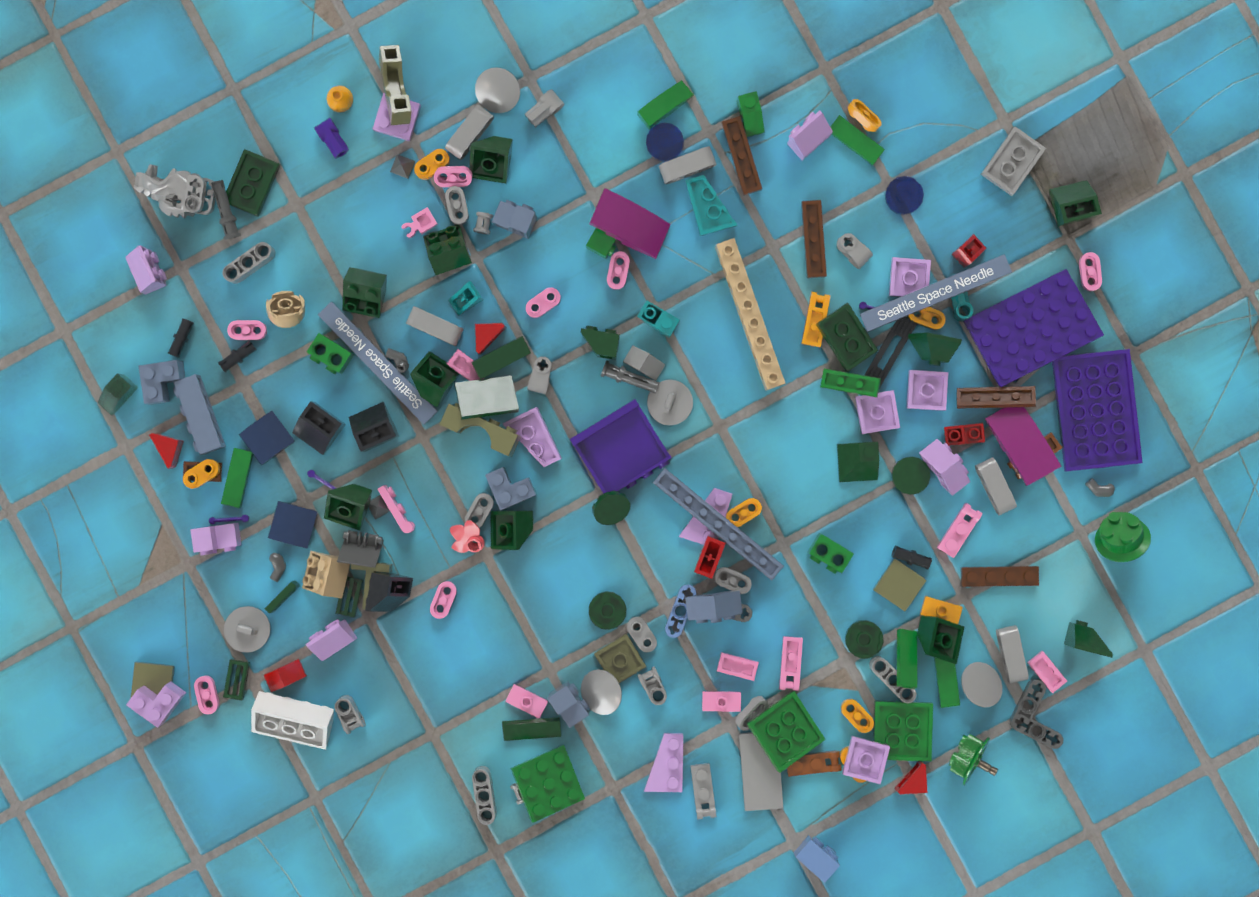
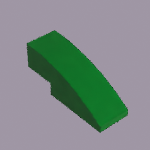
[637,80,694,130]

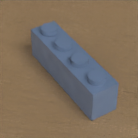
[173,374,226,455]

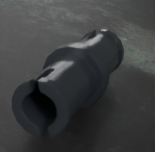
[168,318,194,358]
[218,340,257,373]
[891,545,932,569]

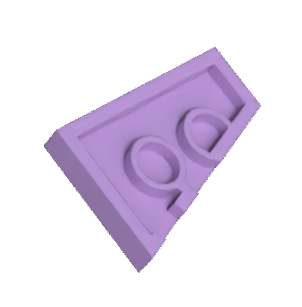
[503,407,562,467]
[678,488,732,545]
[644,733,683,792]

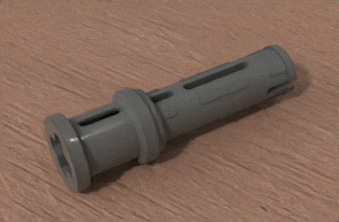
[211,180,241,240]
[601,360,660,394]

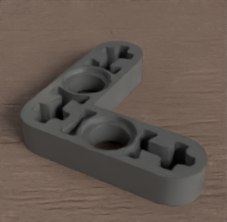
[1010,679,1063,749]

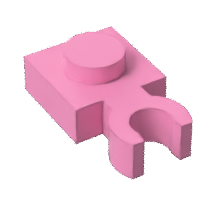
[401,207,438,238]

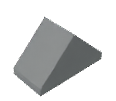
[623,345,665,381]

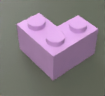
[919,439,970,496]
[190,523,242,556]
[126,682,186,728]

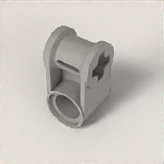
[836,233,873,269]
[527,357,552,394]
[637,666,667,705]
[334,695,366,734]

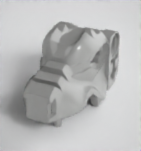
[134,164,215,218]

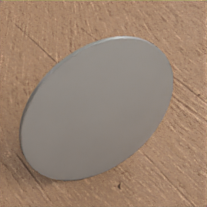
[475,67,520,113]
[647,380,693,425]
[224,606,270,652]
[961,662,1003,708]
[581,669,622,715]

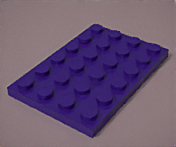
[963,269,1104,387]
[1052,349,1143,472]

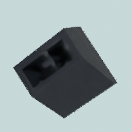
[292,401,346,455]
[349,402,400,452]
[365,572,413,612]

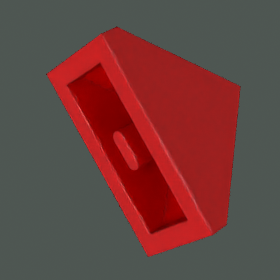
[952,234,986,268]
[475,323,507,355]
[149,433,184,469]
[694,536,726,579]
[264,659,307,692]
[894,761,928,795]

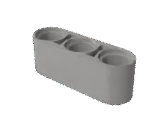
[445,105,494,160]
[658,146,717,184]
[223,242,275,284]
[406,306,464,346]
[975,457,1017,515]
[996,625,1029,684]
[869,656,917,703]
[472,766,497,825]

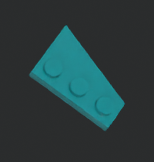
[685,175,737,236]

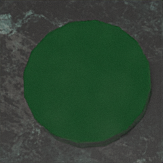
[892,457,930,495]
[592,491,630,525]
[589,591,627,630]
[845,620,884,659]

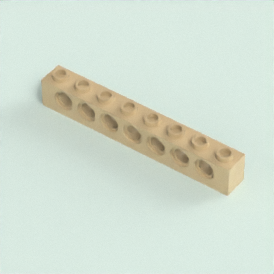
[715,238,786,391]

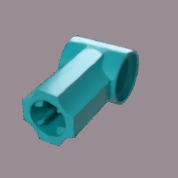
[951,291,973,322]

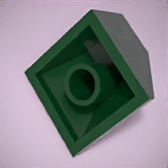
[469,136,513,184]
[908,332,962,366]
[410,351,460,407]
[837,442,880,482]
[324,484,372,531]
[490,510,533,550]
[917,616,965,664]
[1064,620,1113,658]

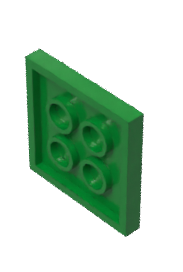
[747,691,826,773]
[873,701,933,761]
[510,745,585,823]

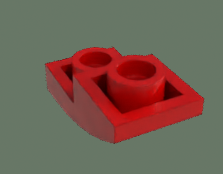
[944,423,985,446]

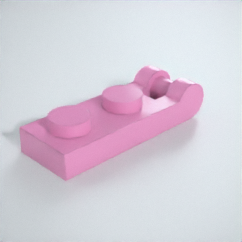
[377,485,415,533]
[936,503,983,558]
[779,636,803,691]

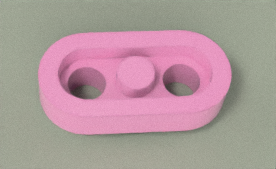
[434,166,473,187]
[607,251,630,290]
[1079,252,1102,291]
[526,288,561,318]
[227,320,267,340]
[430,581,457,619]
[194,675,220,714]

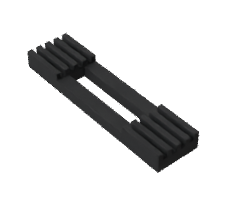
[864,317,917,389]

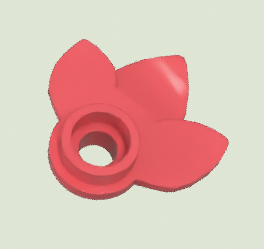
[449,520,485,553]

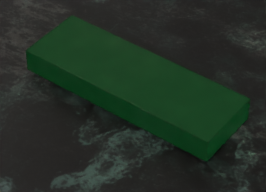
[471,336,531,380]
[502,717,561,741]

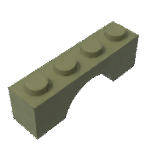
[379,45,412,125]
[439,403,521,457]

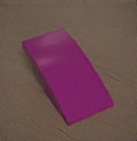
[589,188,671,259]
[985,407,1062,486]

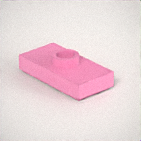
[447,349,485,381]
[1027,651,1067,693]
[717,652,759,681]
[505,684,548,719]
[702,691,741,712]

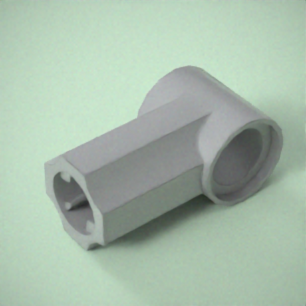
[525,89,564,128]

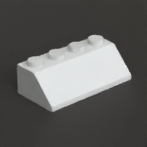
[251,691,334,750]

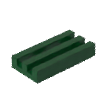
[335,576,363,617]
[264,580,300,613]
[223,659,250,701]

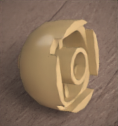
[266,291,305,328]

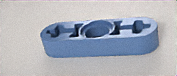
[665,584,696,638]

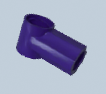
[314,118,349,159]

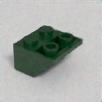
[1049,180,1102,227]
[423,225,472,275]
[342,267,387,318]
[581,326,620,360]

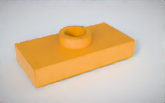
[920,596,963,624]

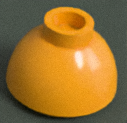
[326,85,353,112]

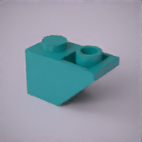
[637,300,680,338]

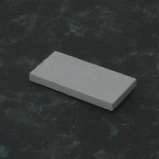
[739,732,783,811]

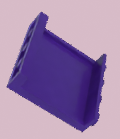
[570,399,671,494]

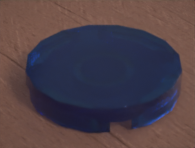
[646,123,684,162]
[885,176,924,215]

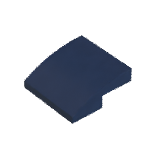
[239,411,295,466]
[268,501,317,548]

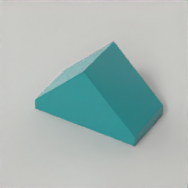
[448,281,483,316]

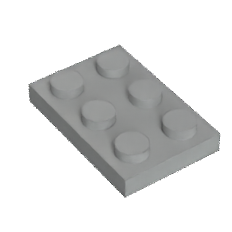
[980,127,1046,196]

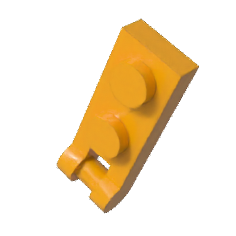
[801,291,830,348]

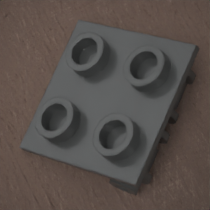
[337,530,384,568]

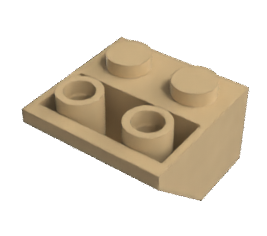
[302,551,350,598]

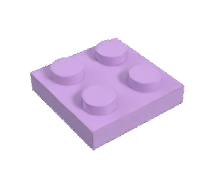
[373,93,421,141]
[889,257,931,297]
[907,370,948,411]
[855,390,900,434]
[842,736,890,784]

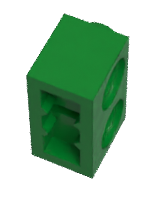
[307,333,354,374]
[807,533,854,574]

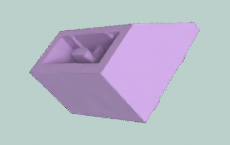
[787,110,833,160]
[125,245,167,294]
[306,619,357,661]

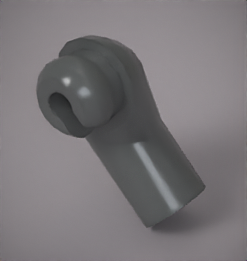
[385,348,409,373]
[1085,478,1115,497]
[269,553,286,582]

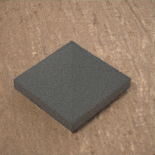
[390,154,415,179]
[368,495,390,520]

